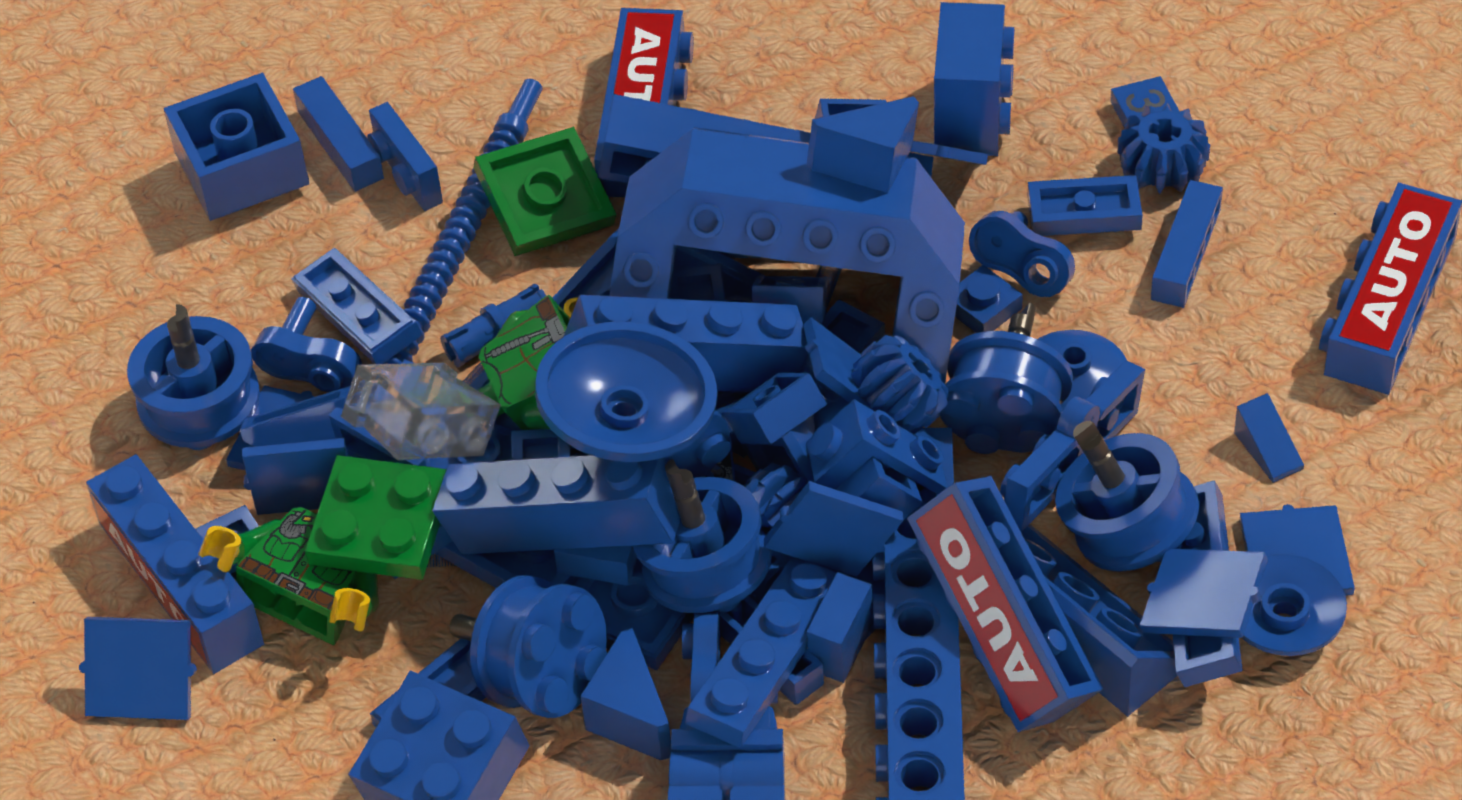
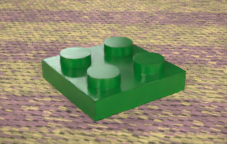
[473,127,617,256]
[305,455,447,580]

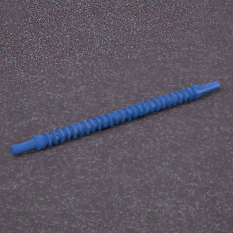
[348,79,543,457]

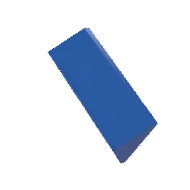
[1021,524,1178,717]

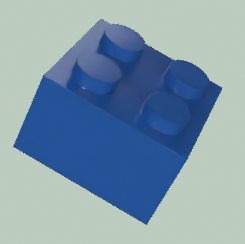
[934,2,1015,156]
[163,72,310,221]
[348,670,530,800]

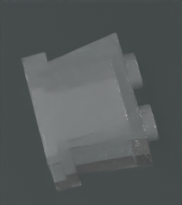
[341,363,501,460]

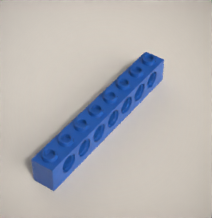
[873,427,965,800]

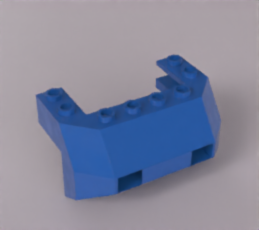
[609,127,965,384]

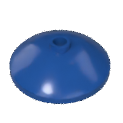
[535,321,717,462]

